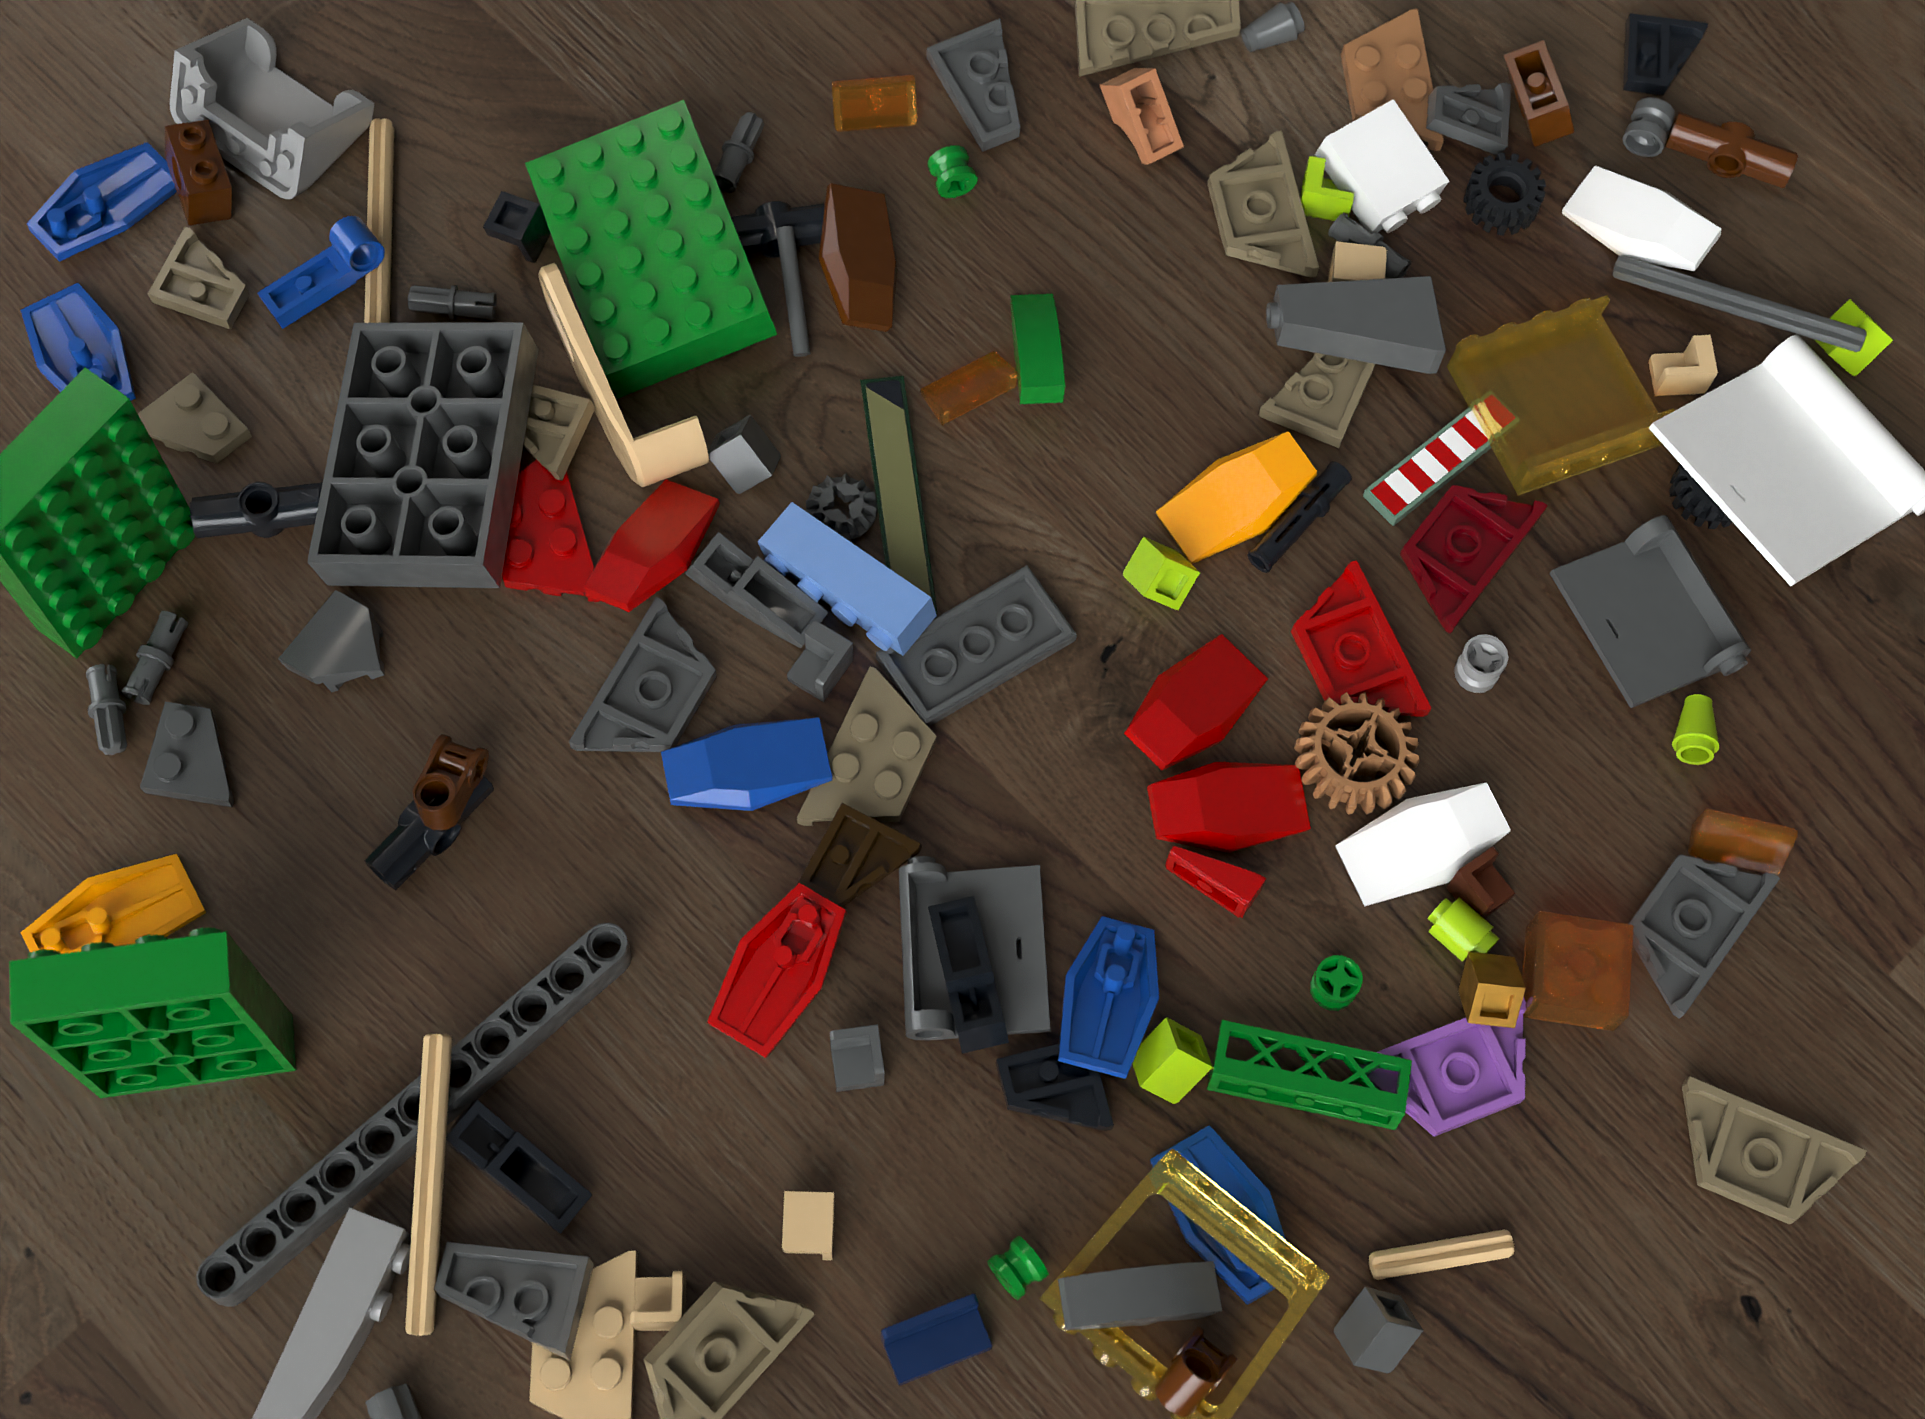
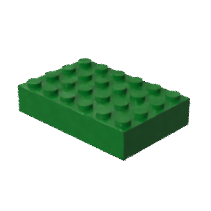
[525,100,778,399]
[0,367,195,659]
[9,927,296,1098]

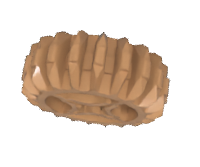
[1294,692,1420,815]

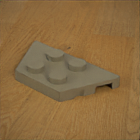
[1207,131,1319,277]
[797,666,937,826]
[1682,1076,1867,1225]
[644,1281,815,1419]

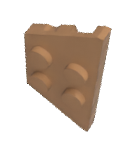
[1341,9,1443,151]

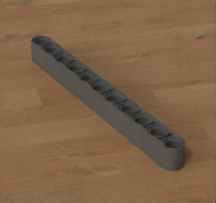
[196,923,632,1307]

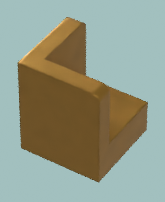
[1459,952,1526,1028]

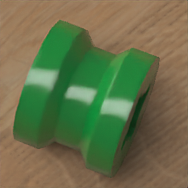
[927,145,978,198]
[1310,955,1363,1011]
[987,1236,1049,1300]

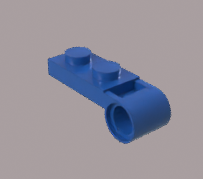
[257,216,385,329]

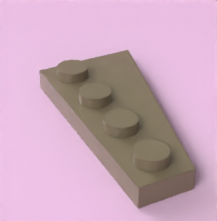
[1074,0,1241,77]

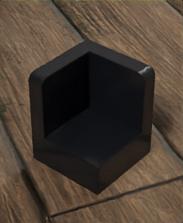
[483,191,551,263]

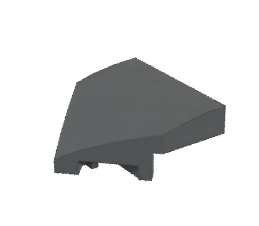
[278,590,385,693]

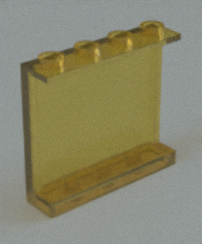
[1447,295,1675,495]

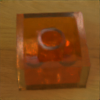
[1522,911,1634,1031]

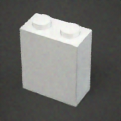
[1315,99,1449,234]

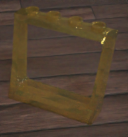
[1039,1148,1330,1419]

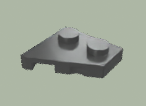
[140,701,234,807]

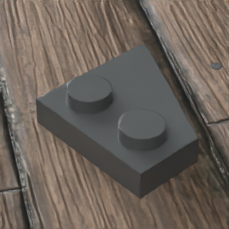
[1426,83,1511,155]

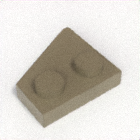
[148,227,250,330]
[138,372,252,464]
[523,385,596,481]

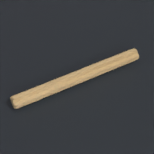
[364,118,394,323]
[405,1033,452,1336]

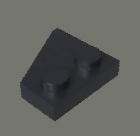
[1623,13,1708,95]
[995,1044,1114,1131]

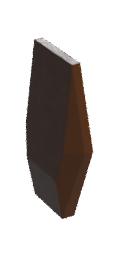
[819,183,897,332]

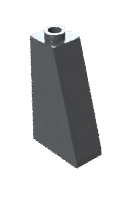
[1266,276,1446,374]

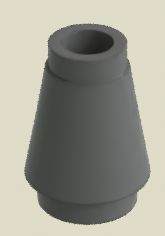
[1241,1,1305,53]

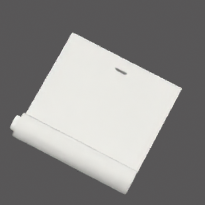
[1649,334,1925,586]

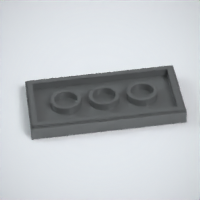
[876,565,1077,727]

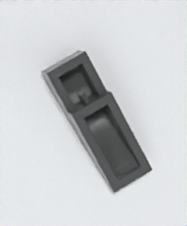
[685,532,828,648]
[1058,1261,1222,1330]

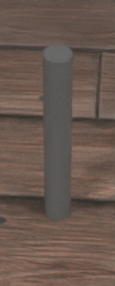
[776,226,811,357]

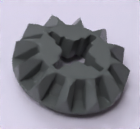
[806,473,877,540]

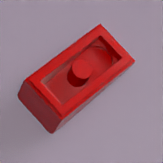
[1165,846,1267,918]

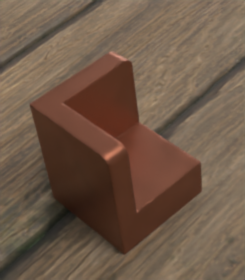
[1447,846,1516,918]

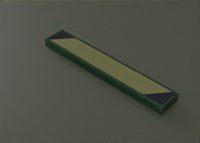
[860,376,938,619]

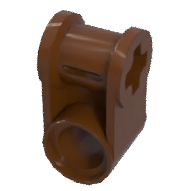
[413,734,489,831]
[1155,1326,1238,1417]

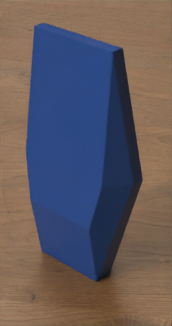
[27,142,177,262]
[20,283,136,401]
[661,717,833,811]
[1058,916,1159,1079]
[1150,1125,1296,1305]

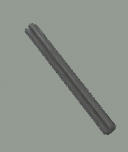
[1613,256,1867,352]

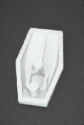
[1562,166,1721,271]
[1335,782,1511,907]

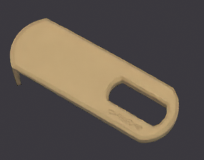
[538,263,709,487]

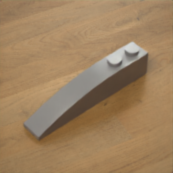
[252,1208,411,1419]

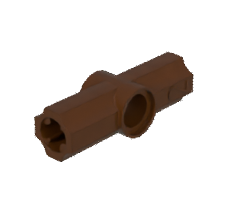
[1665,112,1798,189]

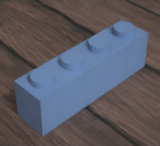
[758,502,937,656]

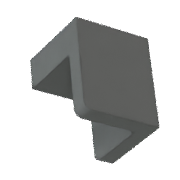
[708,414,781,494]
[787,620,853,702]
[830,1024,884,1092]
[1334,1287,1424,1373]

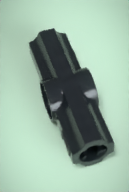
[731,201,825,258]
[190,482,323,538]
[364,775,494,890]

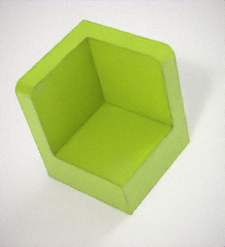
[1300,156,1354,221]
[1814,299,1893,376]
[1123,536,1200,611]
[1132,1017,1213,1104]

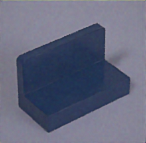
[881,1293,992,1386]

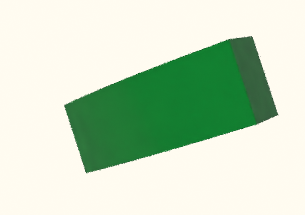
[1010,294,1065,404]

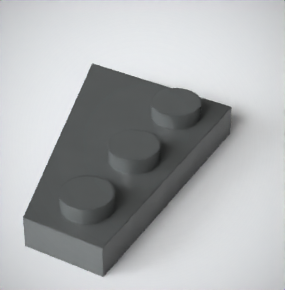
[926,19,1020,152]
[434,1242,594,1360]

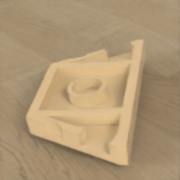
[529,1251,638,1419]

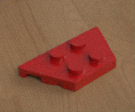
[502,459,600,602]
[1291,560,1432,717]

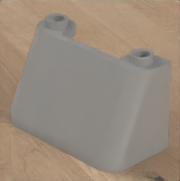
[170,18,375,199]

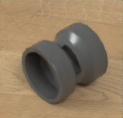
[1623,98,1675,157]

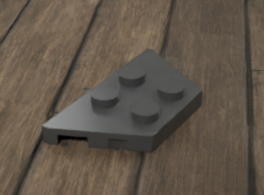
[569,597,717,752]
[1624,855,1780,1019]

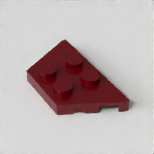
[1400,485,1548,634]

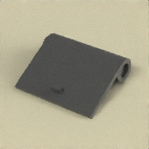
[1549,515,1751,708]
[898,856,1051,1040]

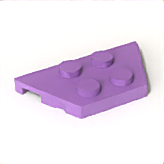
[1358,997,1526,1137]

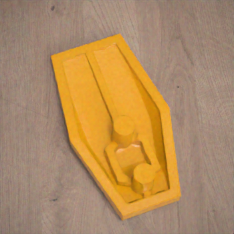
[1156,431,1317,564]
[21,854,206,954]

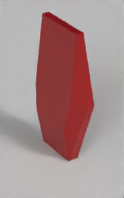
[584,479,720,612]
[1124,634,1268,771]
[1147,762,1311,853]
[707,883,847,1058]

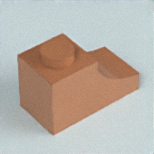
[1100,68,1184,164]

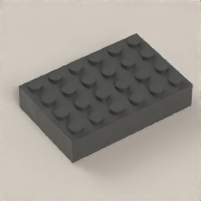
[307,322,539,588]

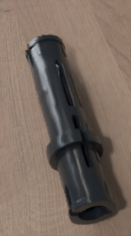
[1247,461,1352,573]

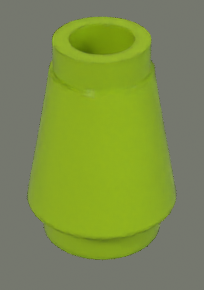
[1672,694,1719,765]

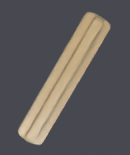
[1369,1229,1514,1280]

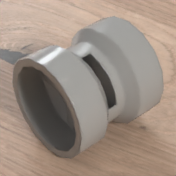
[1454,634,1509,693]

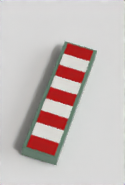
[1363,391,1520,526]

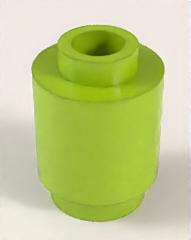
[1427,897,1500,962]

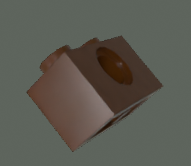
[1504,40,1574,147]
[165,120,232,226]

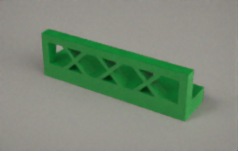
[1206,1020,1412,1130]

